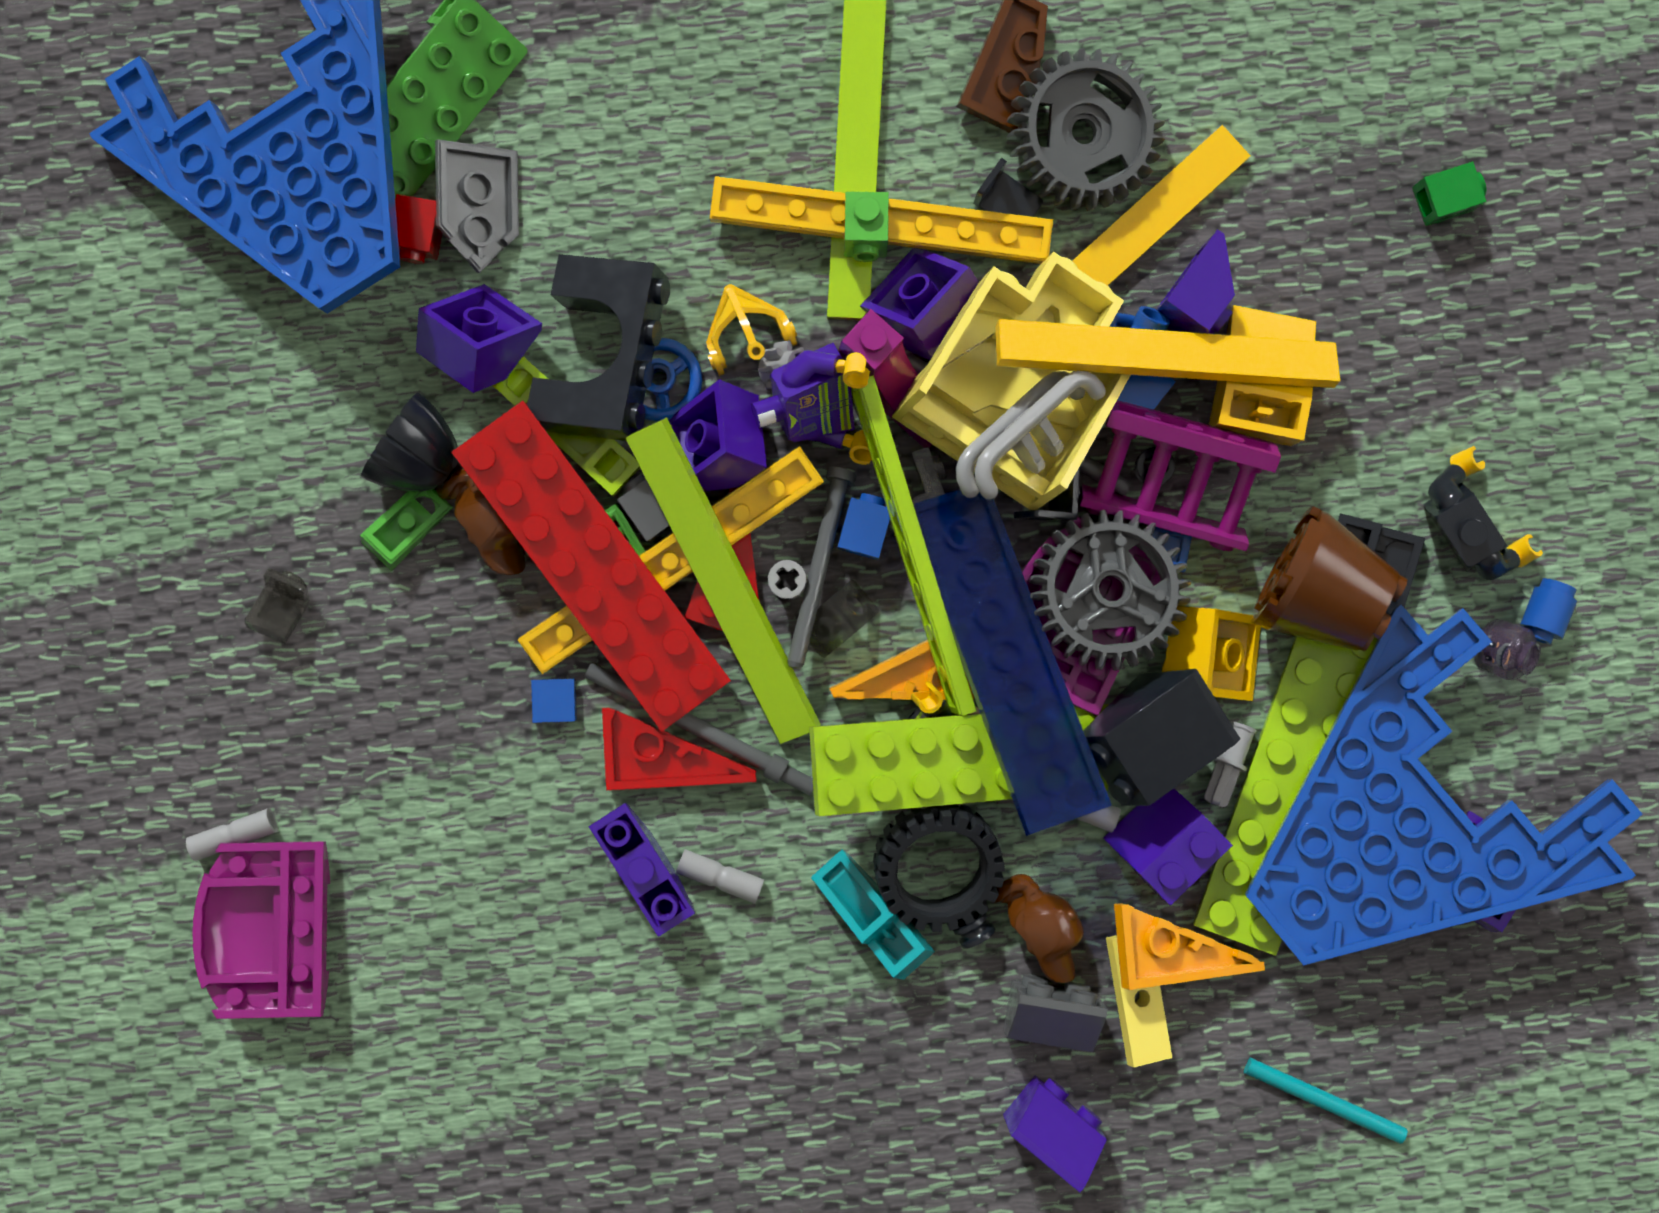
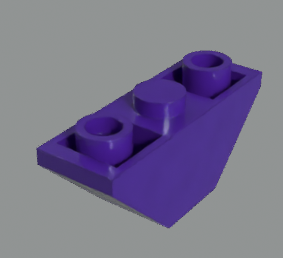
[588,803,696,937]

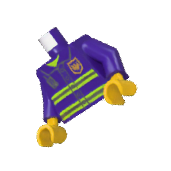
[751,343,872,465]

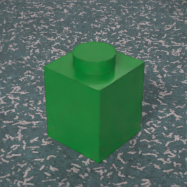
[1412,161,1487,227]

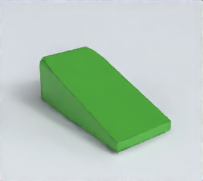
[360,489,453,571]

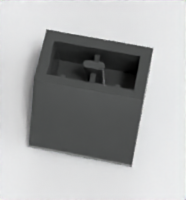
[1003,975,1108,1052]

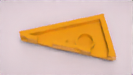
[829,622,1000,700]
[1114,903,1265,990]

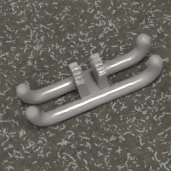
[956,371,1106,500]

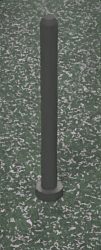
[787,466,857,669]

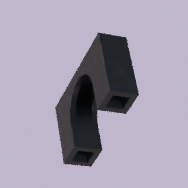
[527,254,670,441]

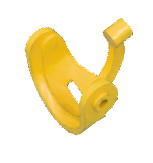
[706,284,798,376]

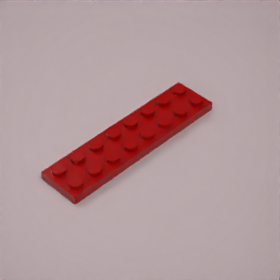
[451,400,731,732]

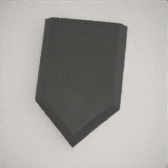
[435,139,519,273]

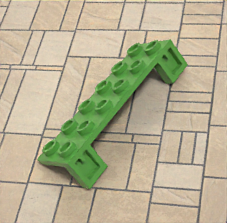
[387,0,528,198]

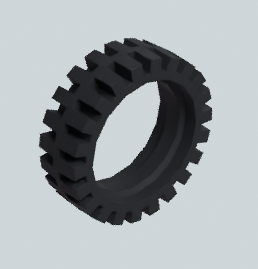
[873,804,1005,932]

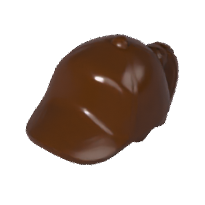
[436,469,525,575]
[994,874,1084,983]

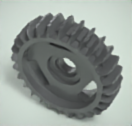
[1006,48,1165,211]
[1029,510,1191,671]

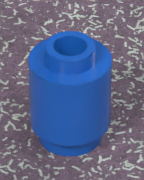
[1520,578,1577,645]

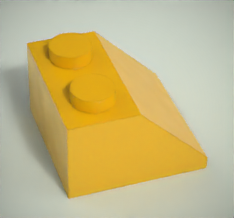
[1162,606,1261,701]

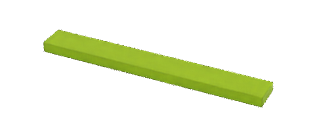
[827,0,886,321]
[851,375,977,716]
[626,417,821,744]

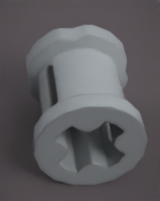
[768,560,807,599]

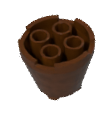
[1251,506,1408,652]

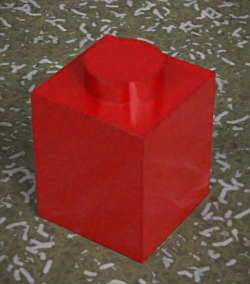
[395,194,443,264]

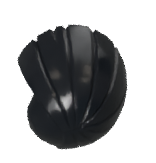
[360,392,458,492]

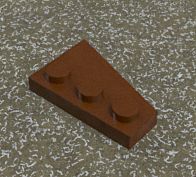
[956,0,1048,133]

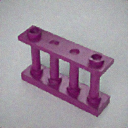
[1080,400,1281,551]

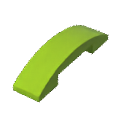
[492,356,640,497]

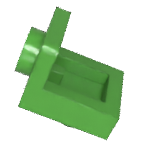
[844,191,889,262]

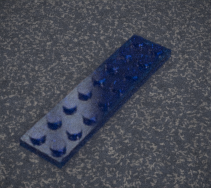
[913,489,1112,837]

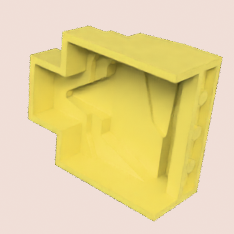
[892,252,1131,510]

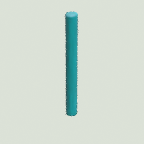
[1243,1057,1408,1144]

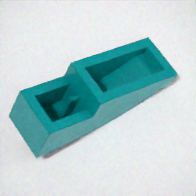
[811,849,935,980]

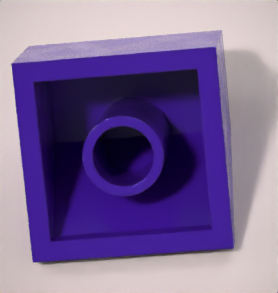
[1156,229,1235,334]
[860,248,979,360]
[416,284,542,393]
[669,379,767,491]
[1103,788,1233,906]
[1003,1075,1107,1192]

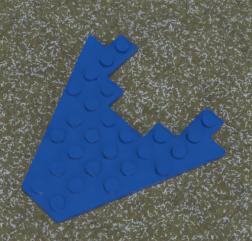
[89,0,400,314]
[1245,604,1643,966]

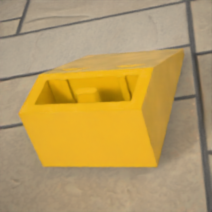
[1209,305,1316,446]

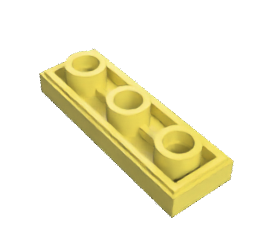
[1106,935,1172,1067]

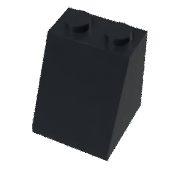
[1077,669,1241,806]

